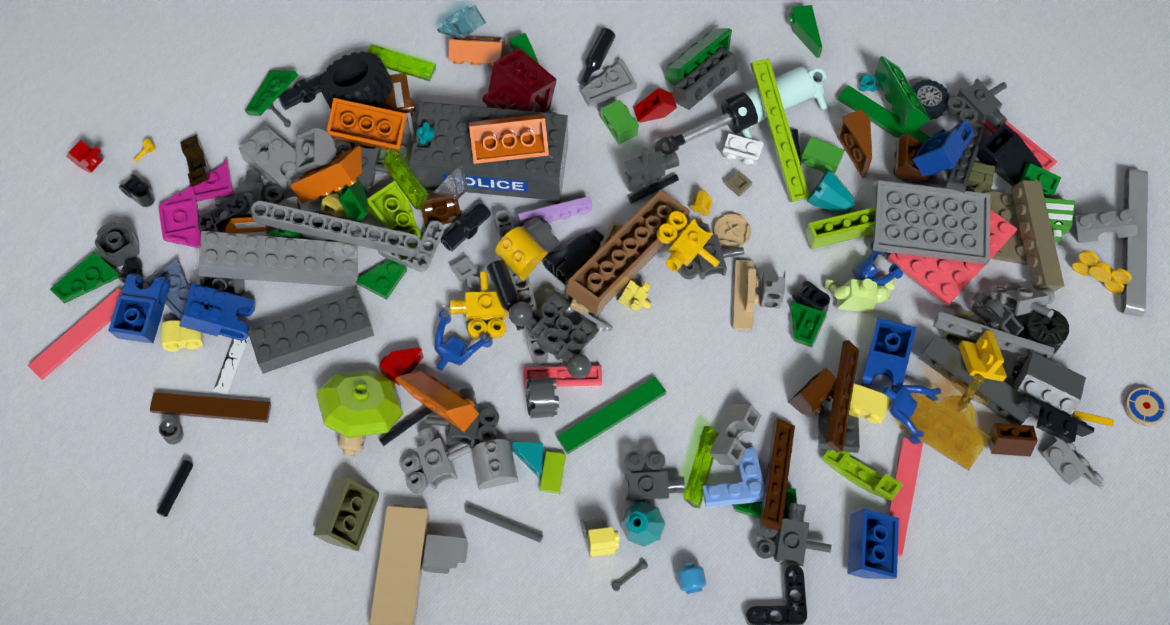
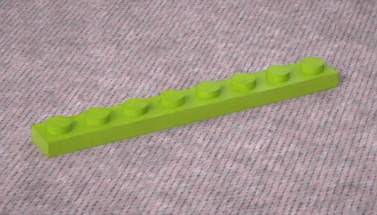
[750,58,810,203]

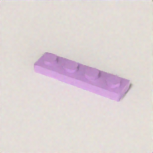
[518,196,592,227]

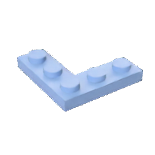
[702,447,765,507]

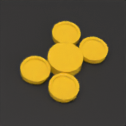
[1072,250,1132,294]

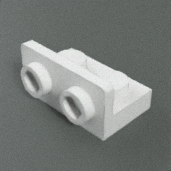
[723,134,764,166]

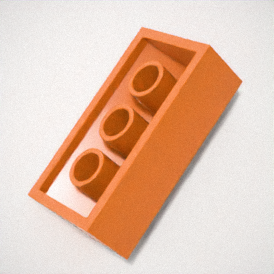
[326,98,407,153]
[469,114,549,164]
[290,146,362,204]
[395,371,479,432]

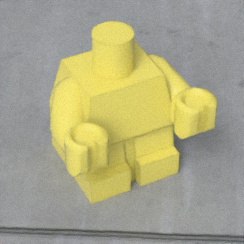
[321,193,350,220]
[618,280,652,311]

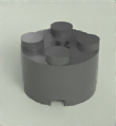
[522,216,560,254]
[95,222,140,267]
[526,377,559,419]

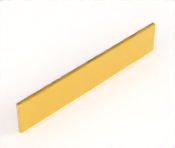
[1073,411,1114,427]

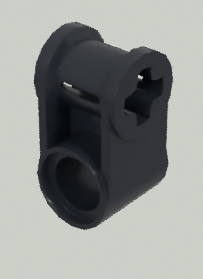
[118,174,155,207]
[792,281,830,313]

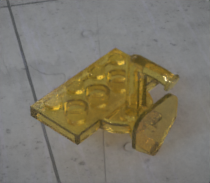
[899,374,991,471]

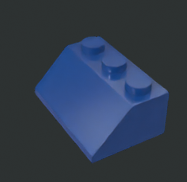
[847,509,899,579]

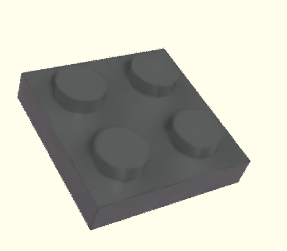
[818,413,860,453]

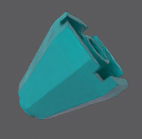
[807,169,855,214]
[621,502,666,547]

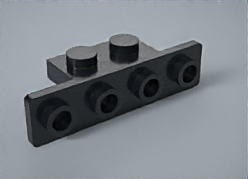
[1016,396,1095,444]

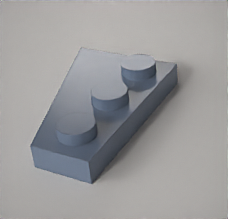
[146,259,189,320]

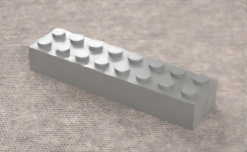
[198,231,358,287]

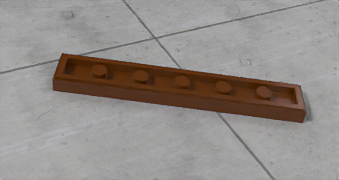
[826,340,859,453]
[150,392,272,423]
[759,418,795,531]

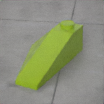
[367,180,425,260]

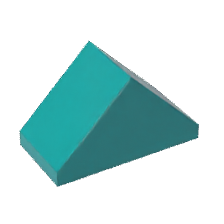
[512,442,544,479]

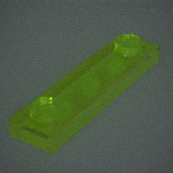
[367,44,436,82]
[382,149,429,210]
[683,426,719,508]

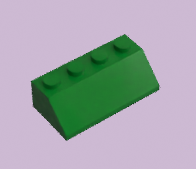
[665,28,732,86]
[875,56,931,132]

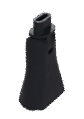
[542,229,604,285]

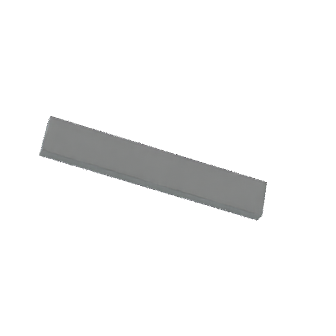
[933,311,1055,359]

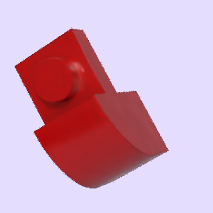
[66,140,104,173]

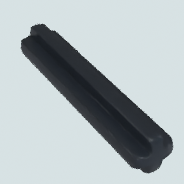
[156,460,193,517]

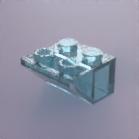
[437,5,486,39]

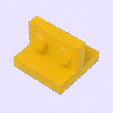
[958,330,1007,382]

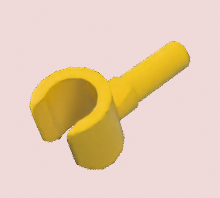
[133,139,155,162]

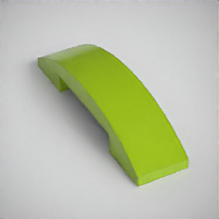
[822,450,903,501]

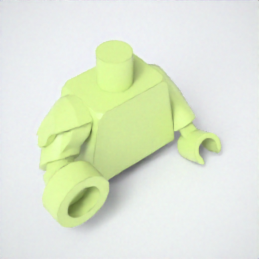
[824,277,895,313]

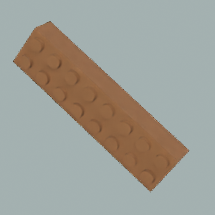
[566,190,690,315]

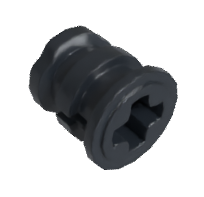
[118,261,143,283]

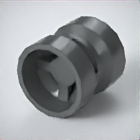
[159,419,184,445]

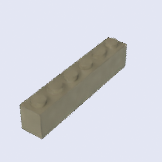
[1011,180,1064,292]

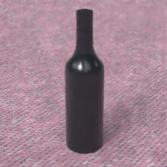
[580,28,616,86]
[486,260,524,331]

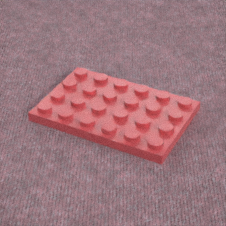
[887,209,1017,307]

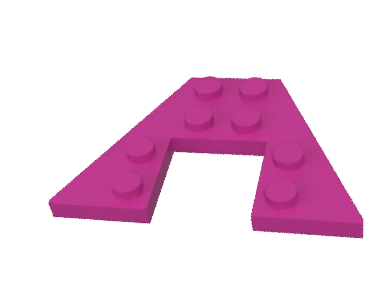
[158,160,233,248]

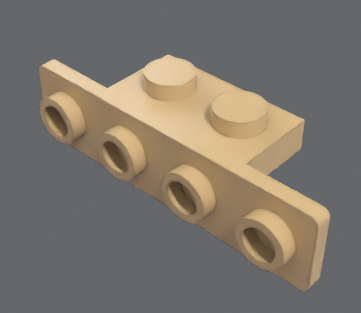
[733,260,759,330]

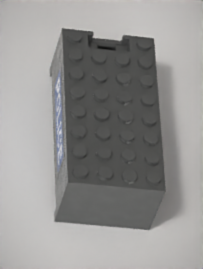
[410,101,568,204]

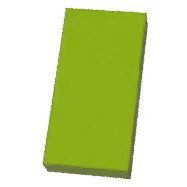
[540,451,566,494]

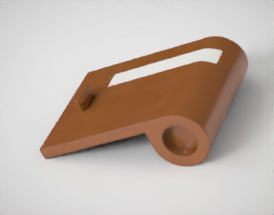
[378,73,416,116]

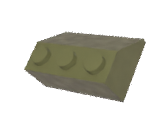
[313,477,379,551]

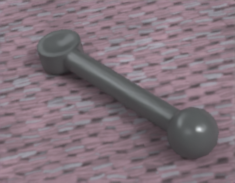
[268,103,291,127]
[612,561,648,591]

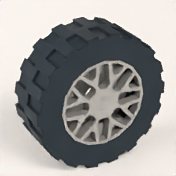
[912,80,949,120]

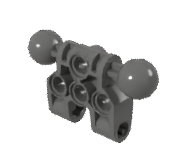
[509,292,599,379]

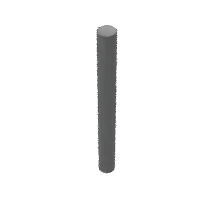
[465,505,543,543]

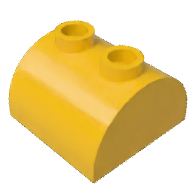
[495,227,548,281]

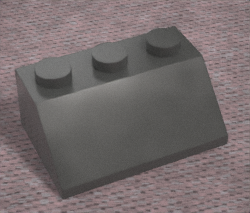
[1012,351,1086,416]

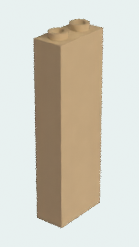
[369,504,430,625]

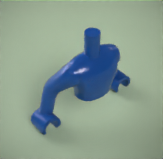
[852,242,903,286]
[435,310,493,371]
[882,385,941,444]

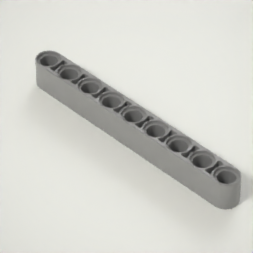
[1121,168,1148,317]
[251,201,421,257]
[495,210,548,365]

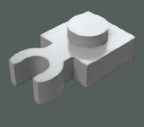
[451,257,480,292]

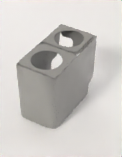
[760,272,785,309]
[422,534,468,574]

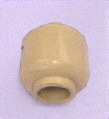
[338,434,366,456]

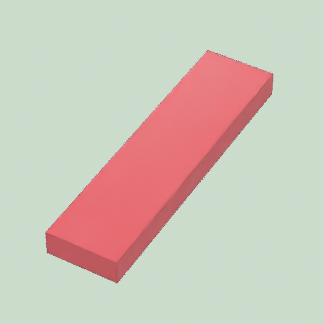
[524,365,602,387]

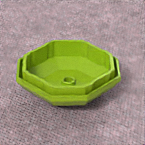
[316,370,403,438]

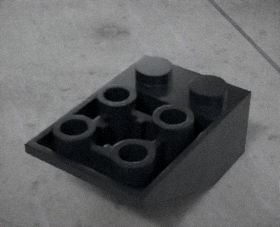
[976,123,1043,187]

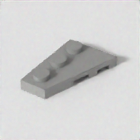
[581,58,637,107]

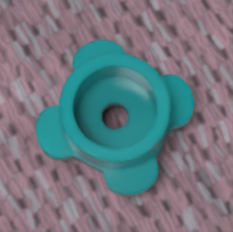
[859,75,877,92]
[416,122,435,145]

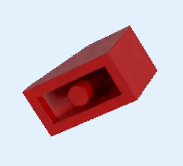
[633,88,677,123]
[379,347,424,386]

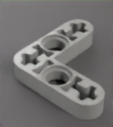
[378,221,444,272]

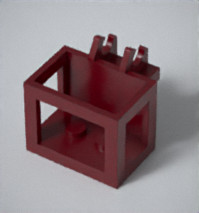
[482,48,557,113]

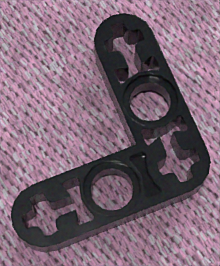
[198,197,250,232]
[745,565,807,625]

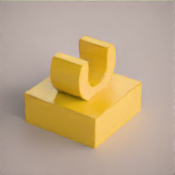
[690,190,713,216]

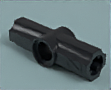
[278,73,323,110]
[441,203,491,252]

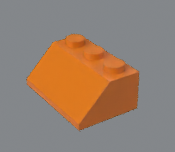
[449,34,505,66]

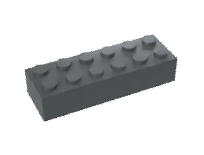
[248,293,374,374]

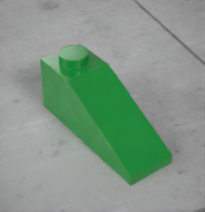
[788,5,822,58]

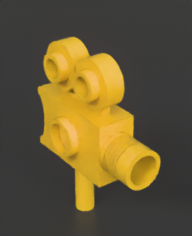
[657,211,720,271]
[449,271,507,340]

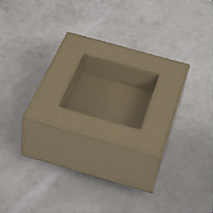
[726,171,752,197]

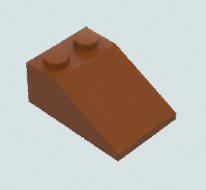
[837,109,872,179]

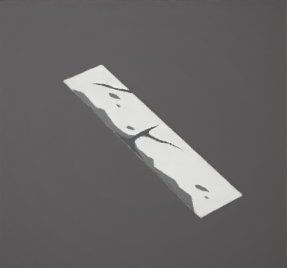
[213,327,252,395]

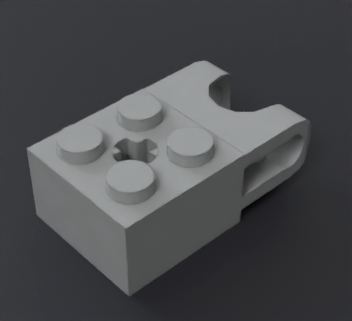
[239,125,303,191]

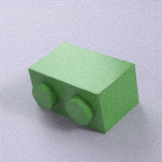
[601,100,639,144]
[801,137,845,174]

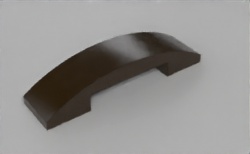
[180,135,210,187]

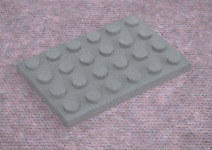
[873,180,990,265]

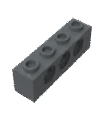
[673,48,737,110]

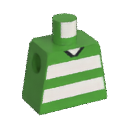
[1045,198,1075,242]

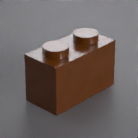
[987,423,1038,457]

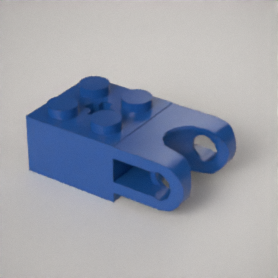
[912,120,974,177]
[108,273,170,344]
[179,283,256,341]
[862,318,916,392]

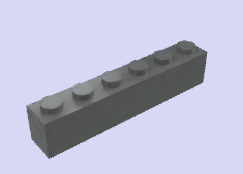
[918,334,1031,425]

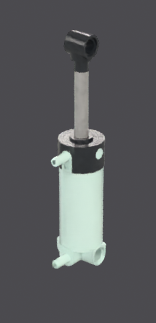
[654,66,828,155]

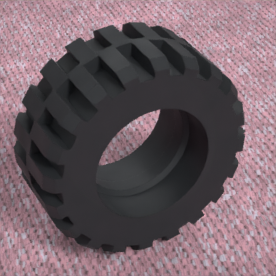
[320,52,393,109]

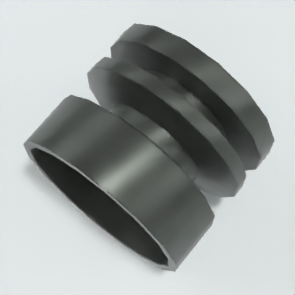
[1019,309,1069,357]

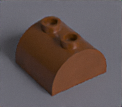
[893,133,929,183]
[418,187,461,229]
[788,368,836,416]

